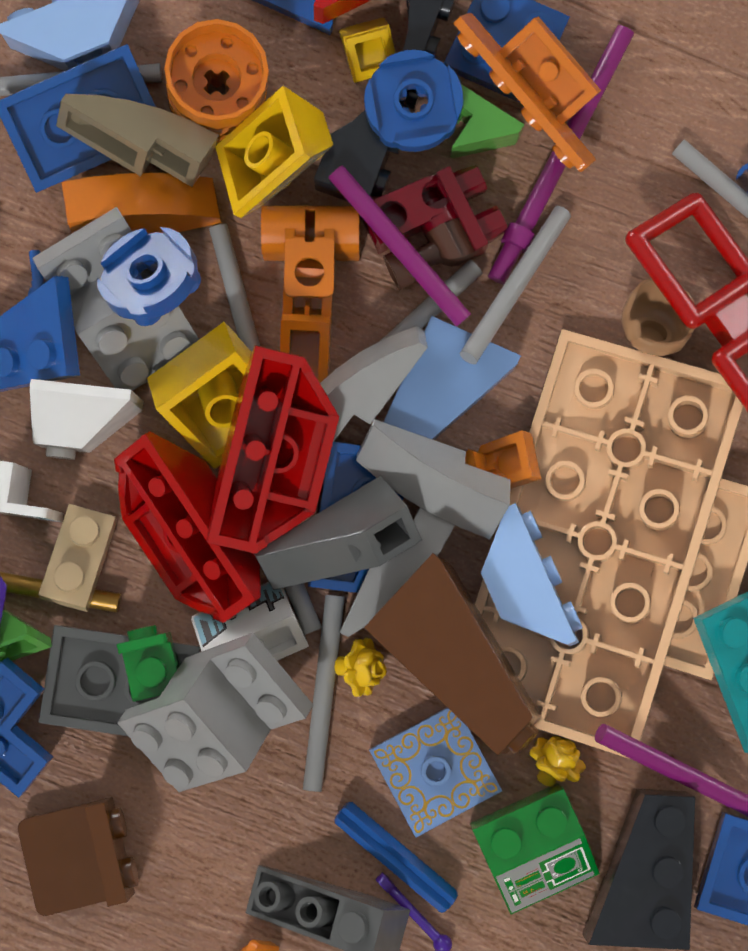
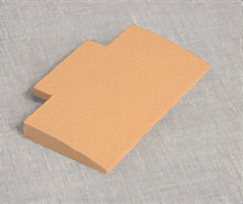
[475,329,748,759]

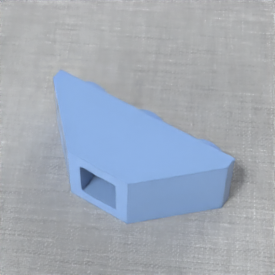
[0,0,140,71]
[481,503,583,646]

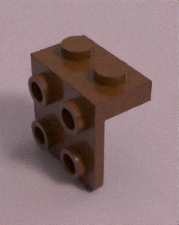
[18,797,139,916]

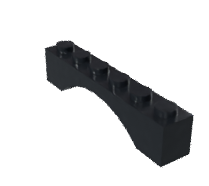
[314,0,456,202]

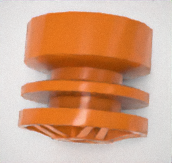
[164,19,269,143]

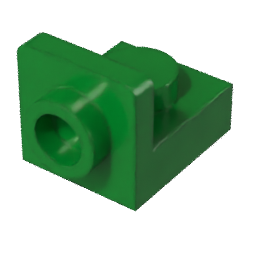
[117,625,179,702]

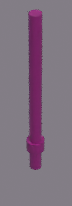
[488,25,634,285]

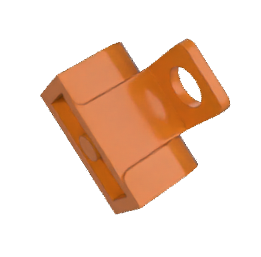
[261,206,360,298]

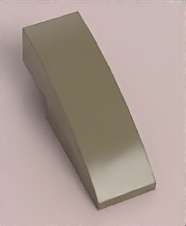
[56,94,219,187]

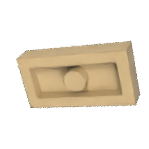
[38,504,117,612]

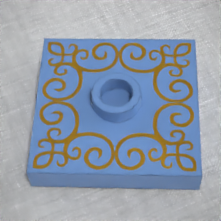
[369,707,502,838]

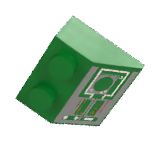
[470,783,600,915]

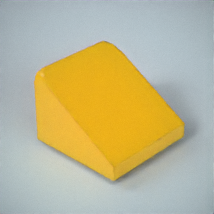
[339,18,395,83]

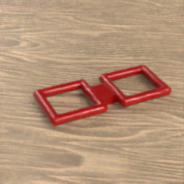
[625,193,748,412]

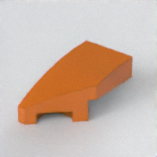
[465,430,541,489]

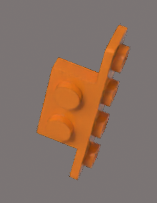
[454,13,601,172]

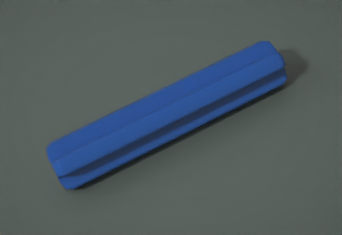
[334,802,458,913]

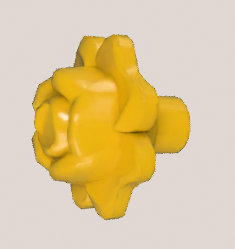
[334,638,387,697]
[529,735,586,787]

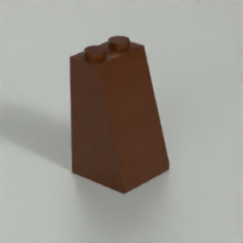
[364,553,541,756]

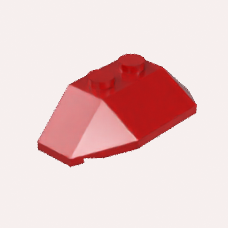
[206,345,339,554]
[114,431,261,623]

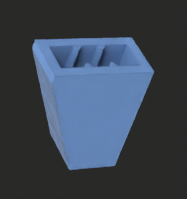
[384,316,521,440]

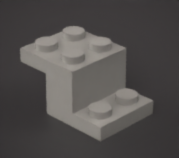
[32,207,199,391]
[117,633,313,792]

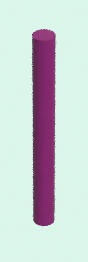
[328,165,471,327]
[595,724,748,817]

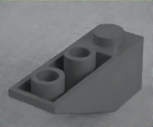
[254,476,422,590]
[245,865,410,951]

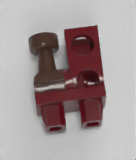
[360,165,507,290]

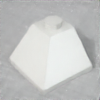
[30,379,144,460]

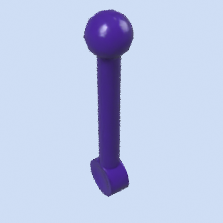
[375,872,452,951]

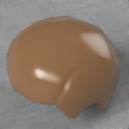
[621,278,694,356]

